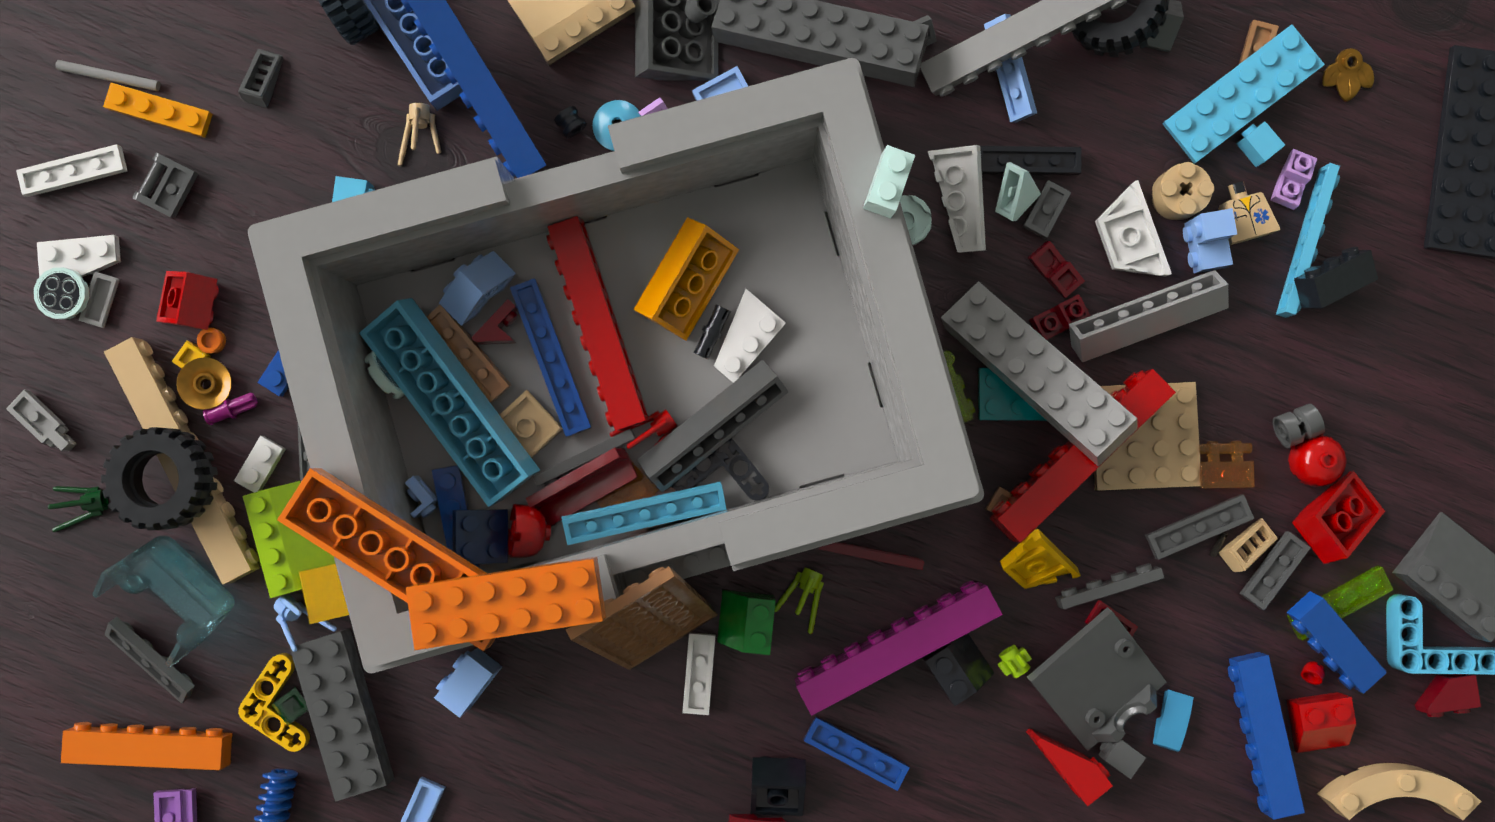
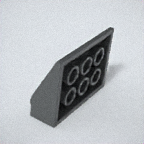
[635,0,718,81]
[1392,512,1495,642]

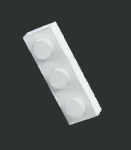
[683,632,716,715]

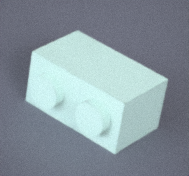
[863,145,915,218]

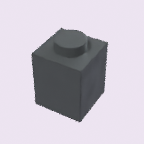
[1098,740,1146,779]

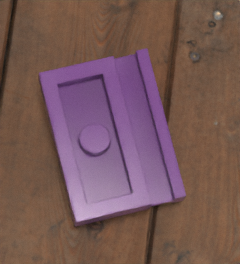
[153,788,197,822]

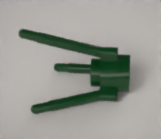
[48,486,109,532]

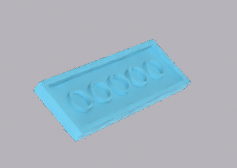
[1163,24,1325,164]

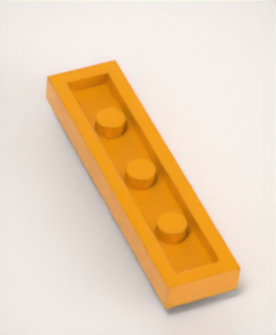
[103,83,213,138]

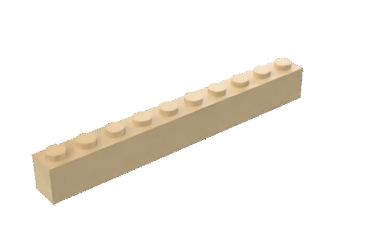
[104,337,260,585]

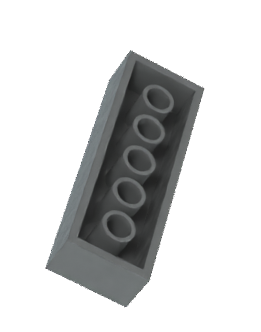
[290,628,395,802]

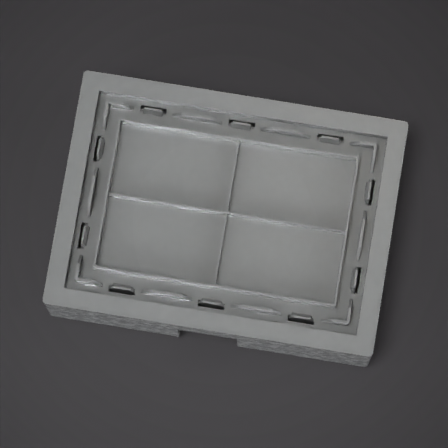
[248,58,984,673]

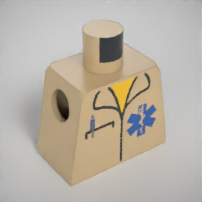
[1219,181,1280,246]

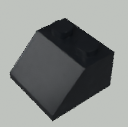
[922,633,994,706]
[750,756,806,816]

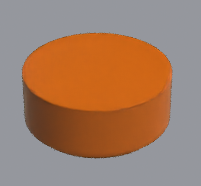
[197,328,226,354]

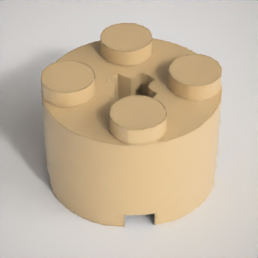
[1152,162,1214,220]

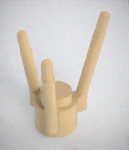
[398,103,441,166]

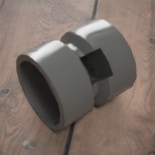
[1273,404,1325,448]

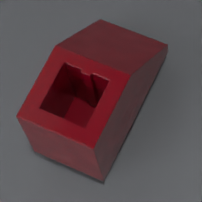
[1415,674,1481,717]

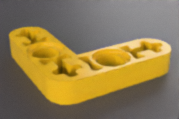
[239,653,310,752]

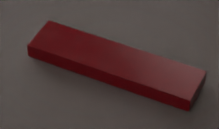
[818,542,924,570]

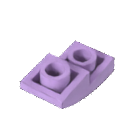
[1270,149,1317,210]

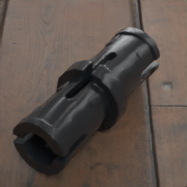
[693,304,731,360]

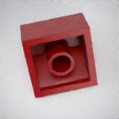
[156,271,218,330]
[1287,692,1356,753]

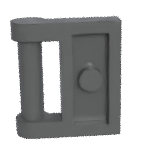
[132,152,198,219]

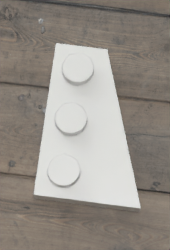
[37,235,121,277]
[714,289,786,383]

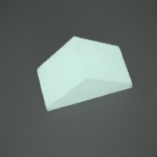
[995,162,1041,221]

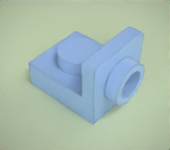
[405,475,438,518]

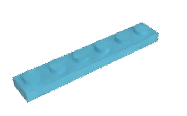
[1276,163,1340,318]
[561,482,726,545]

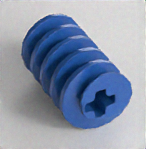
[254,768,298,822]

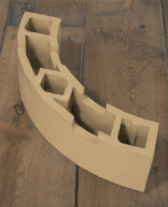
[1317,763,1481,820]

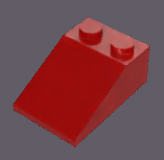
[1292,470,1385,564]
[1026,728,1113,806]

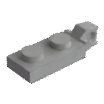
[6,389,76,452]

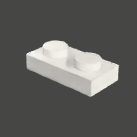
[234,436,286,493]

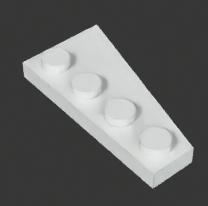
[928,145,986,252]

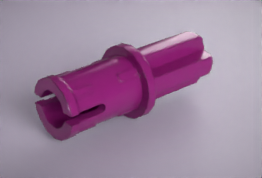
[203,393,258,425]

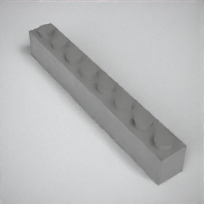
[920,0,1127,97]

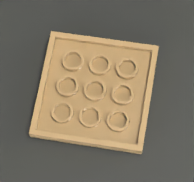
[1094,382,1202,490]

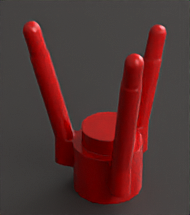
[610,409,678,449]

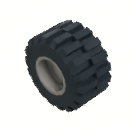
[318,0,379,46]

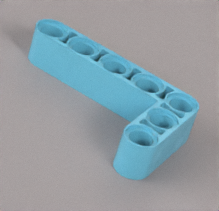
[1386,594,1495,675]

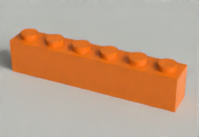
[61,722,232,770]

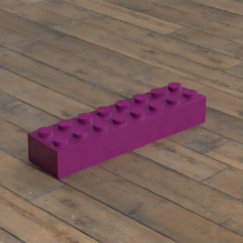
[795,580,1003,716]

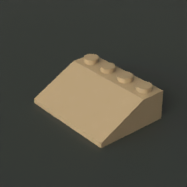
[508,0,635,66]

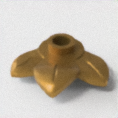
[1322,48,1374,102]

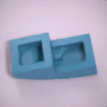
[1153,689,1194,752]

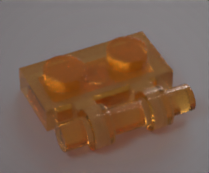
[1199,441,1255,488]

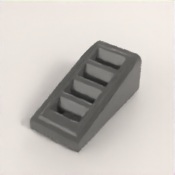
[238,49,283,108]

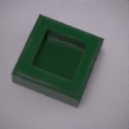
[272,687,308,726]

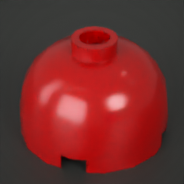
[1288,435,1347,487]
[508,504,551,558]

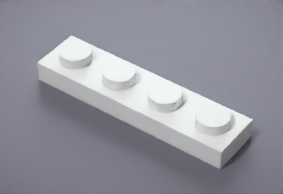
[16,144,127,197]

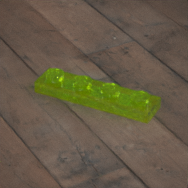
[1287,565,1393,641]

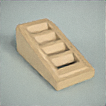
[1219,518,1278,572]

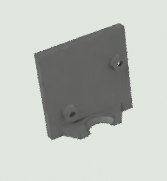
[1027,607,1166,751]

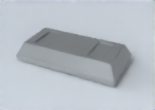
[78,271,120,328]

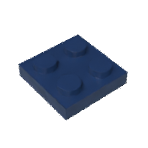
[452,509,508,564]

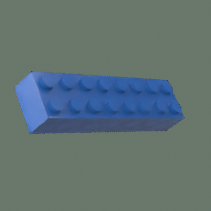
[401,0,546,178]

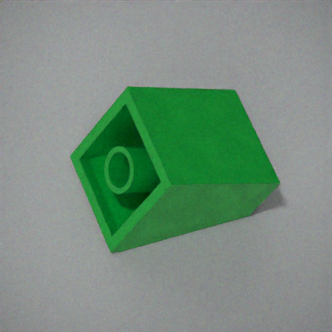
[717,590,776,655]

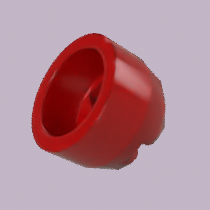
[1301,661,1325,685]

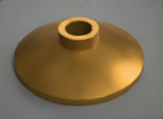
[177,357,232,410]

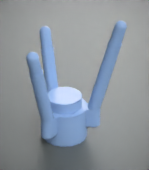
[274,595,337,652]

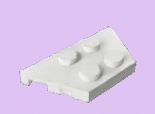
[1095,180,1172,277]

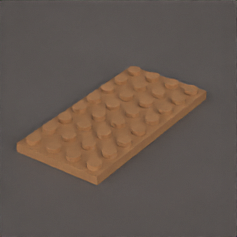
[566,566,718,670]

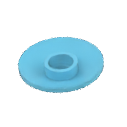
[592,100,640,151]

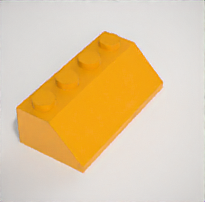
[633,217,740,341]

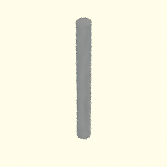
[56,60,161,91]

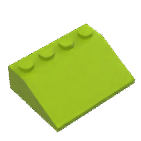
[243,481,336,598]

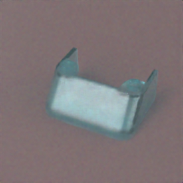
[92,536,235,668]

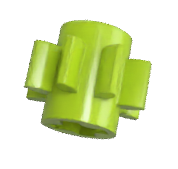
[998,645,1032,678]

